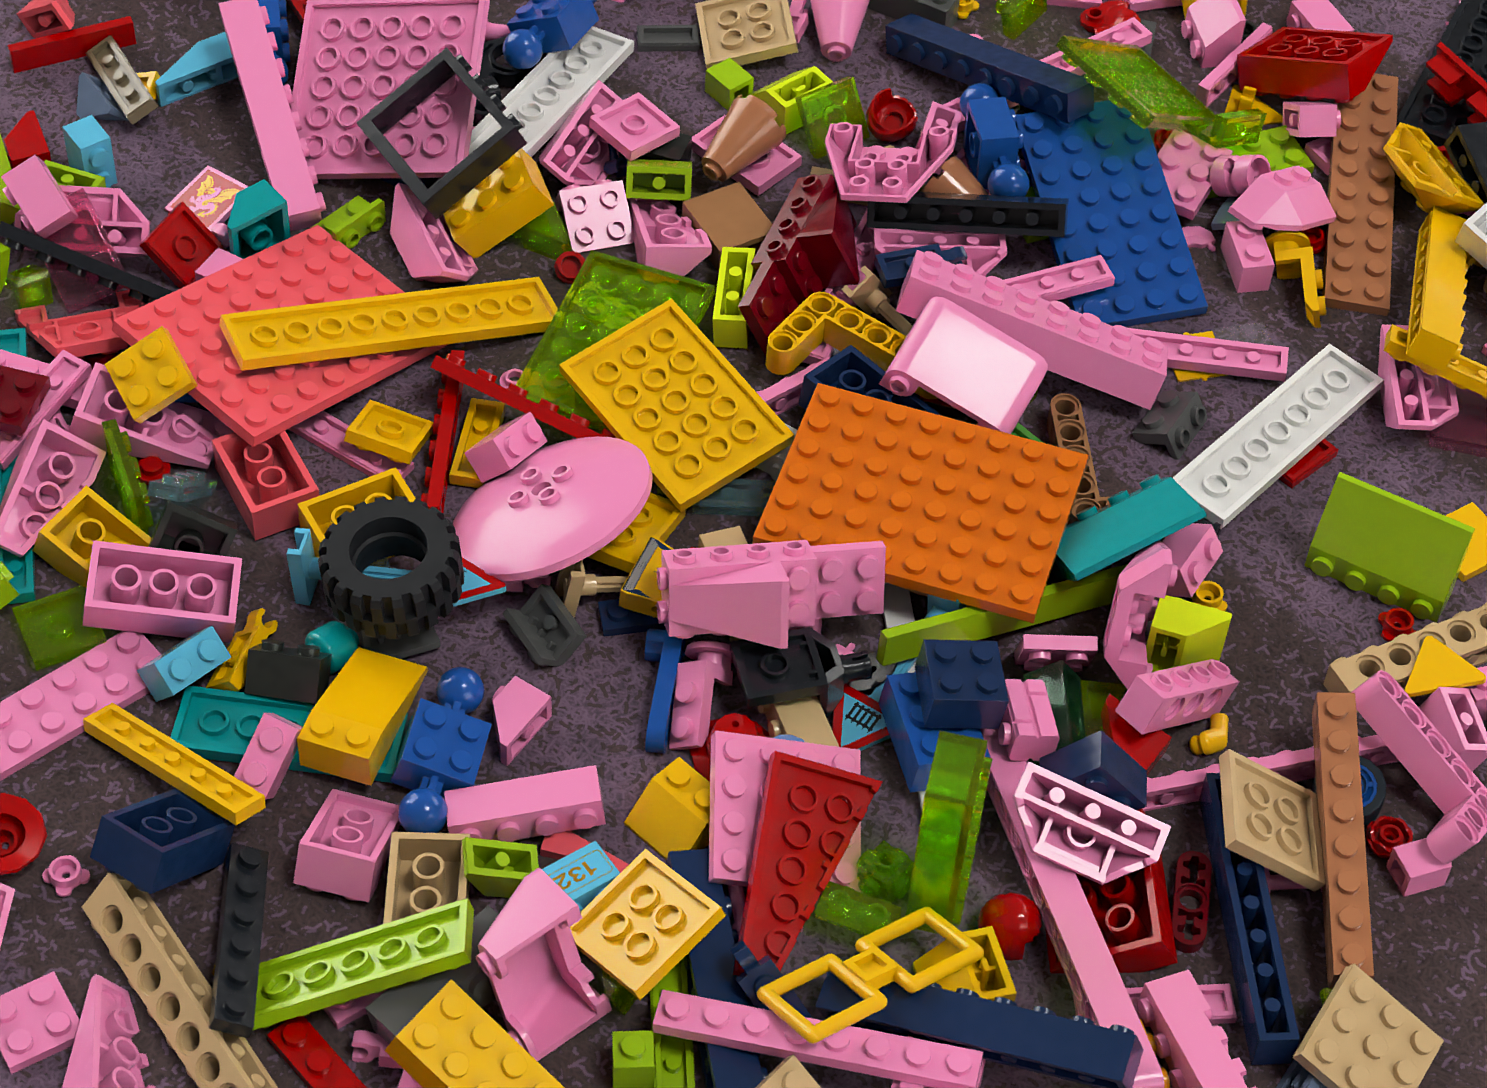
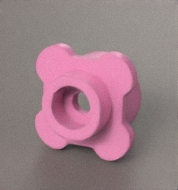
[42,855,90,897]

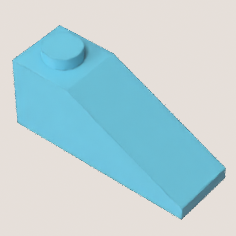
[155,32,238,107]

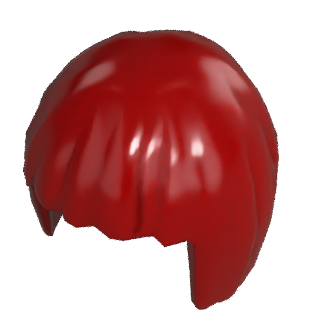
[866,88,918,143]
[977,892,1042,961]

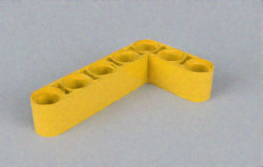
[765,292,938,399]

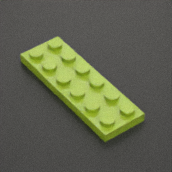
[252,898,474,1031]

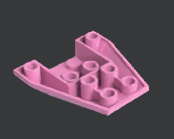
[825,122,958,203]
[1103,540,1178,690]

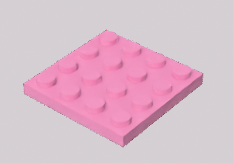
[708,731,861,899]

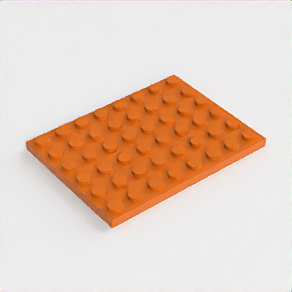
[752,383,1089,623]

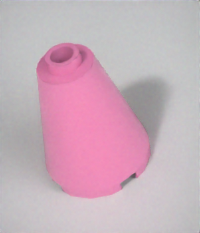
[810,0,870,62]

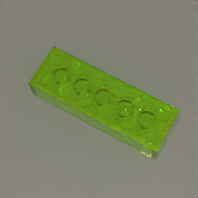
[905,731,993,934]

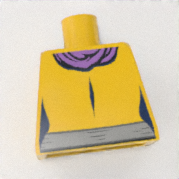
[619,535,674,618]

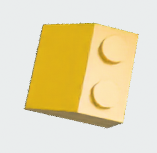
[624,757,710,861]

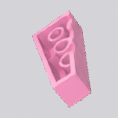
[1137,969,1256,1088]

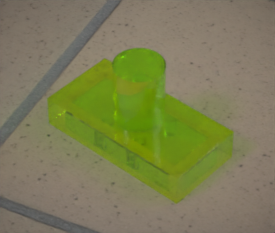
[996,0,1048,40]

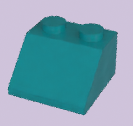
[227,179,291,259]

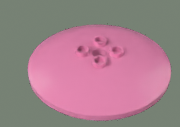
[453,437,653,581]

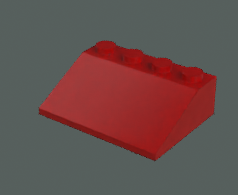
[1237,27,1393,103]
[1045,809,1178,974]

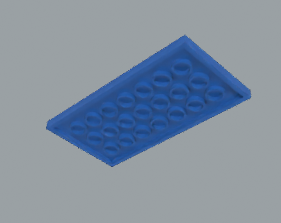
[1016,96,1208,327]

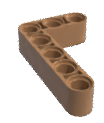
[1047,393,1110,526]

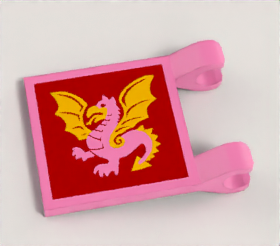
[164,165,249,248]

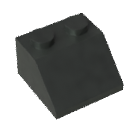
[148,496,237,556]

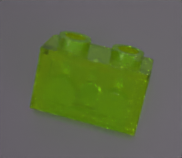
[815,881,902,936]

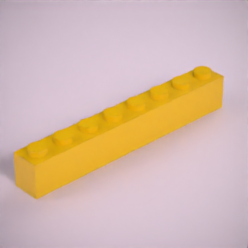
[1406,205,1469,372]

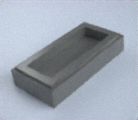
[637,25,699,52]

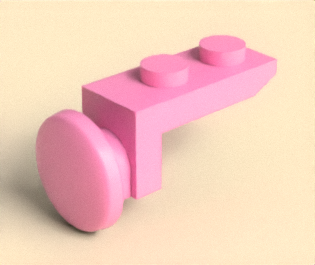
[669,640,734,750]

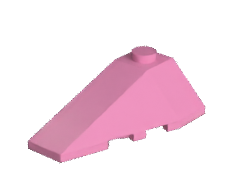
[627,198,712,286]
[62,974,156,1088]

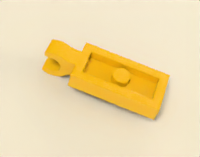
[206,608,278,692]

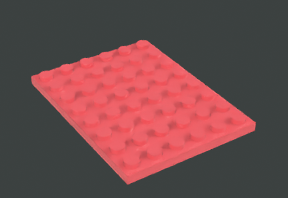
[112,225,448,447]

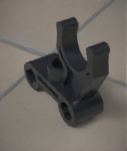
[473,35,536,127]

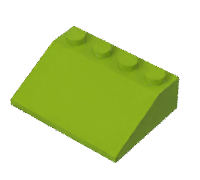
[1304,472,1475,623]

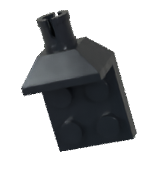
[730,627,872,719]

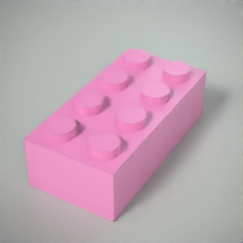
[82,540,242,643]

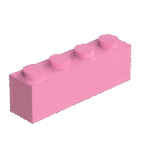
[444,765,606,842]

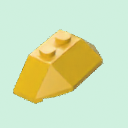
[1383,122,1484,214]

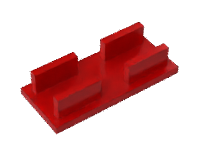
[1426,42,1487,124]

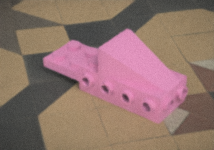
[657,540,886,649]

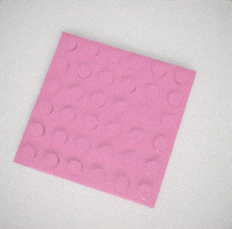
[290,0,490,179]

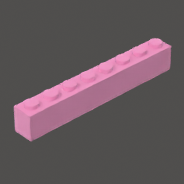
[218,0,326,231]

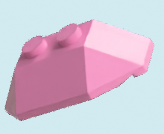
[539,80,622,187]
[1228,166,1337,231]
[390,183,478,283]
[14,185,150,258]
[873,229,1007,276]
[1378,324,1459,431]
[1013,761,1171,885]

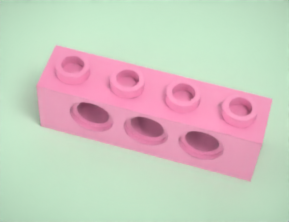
[1115,659,1239,734]

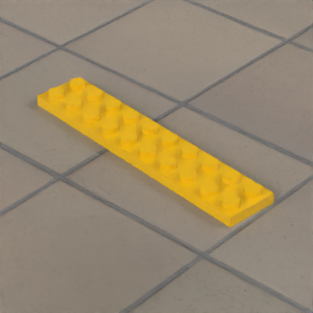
[219,277,564,371]

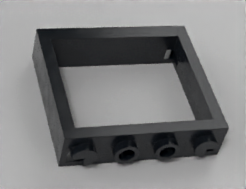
[356,47,527,219]

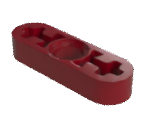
[1171,851,1212,953]

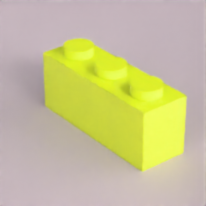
[712,247,756,348]

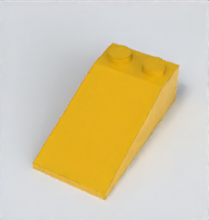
[33,485,151,588]
[297,647,428,786]

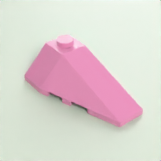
[68,362,218,469]
[0,419,107,558]

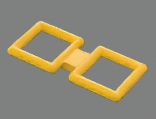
[757,907,984,1044]

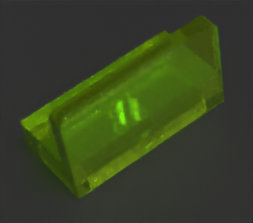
[1191,108,1267,148]

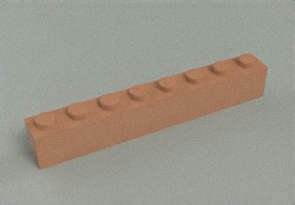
[1312,692,1374,992]

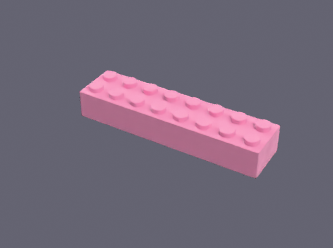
[896,250,1168,410]

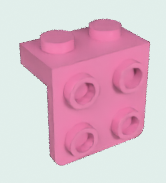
[554,179,634,253]

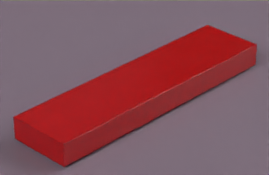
[8,16,136,73]

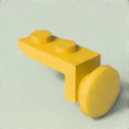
[1265,230,1326,328]

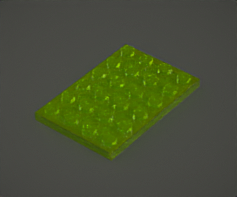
[1055,35,1225,133]
[516,250,715,431]

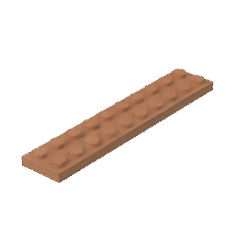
[1322,73,1398,316]

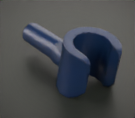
[603,143,627,178]

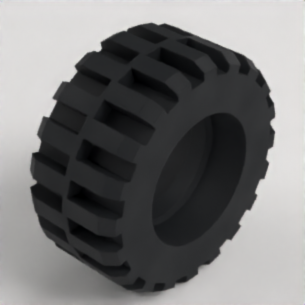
[318,496,464,639]

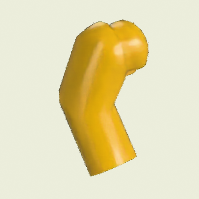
[1189,713,1229,755]

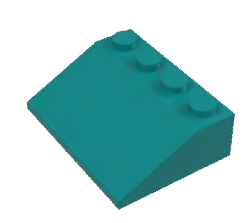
[1052,474,1207,581]

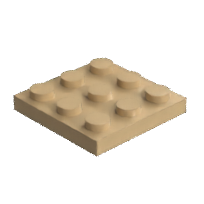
[695,0,798,69]
[1219,749,1325,892]
[1292,964,1444,1088]

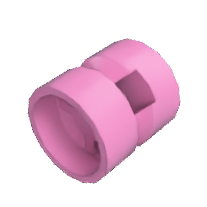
[1210,155,1271,197]

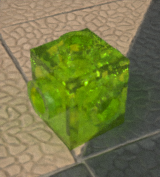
[856,840,914,909]

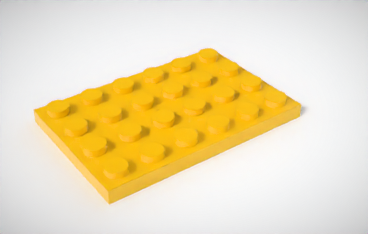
[559,298,795,512]

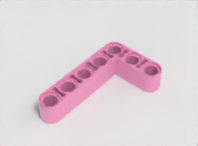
[1351,670,1487,864]

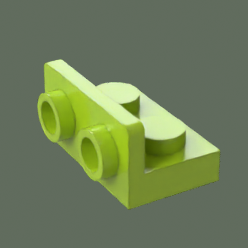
[312,195,386,249]

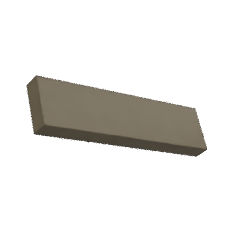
[85,35,159,125]

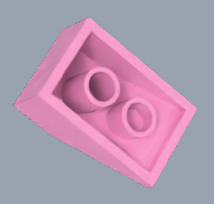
[293,789,400,902]

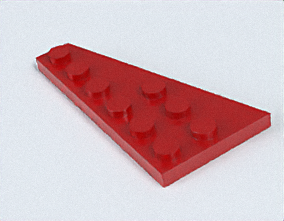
[733,751,883,976]

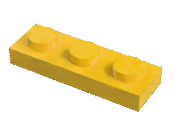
[449,398,506,488]

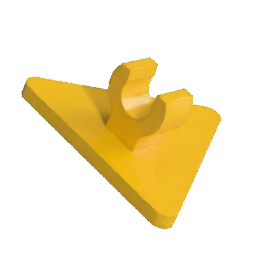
[1220,85,1283,129]
[1405,636,1486,697]

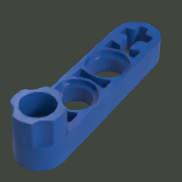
[645,629,686,754]

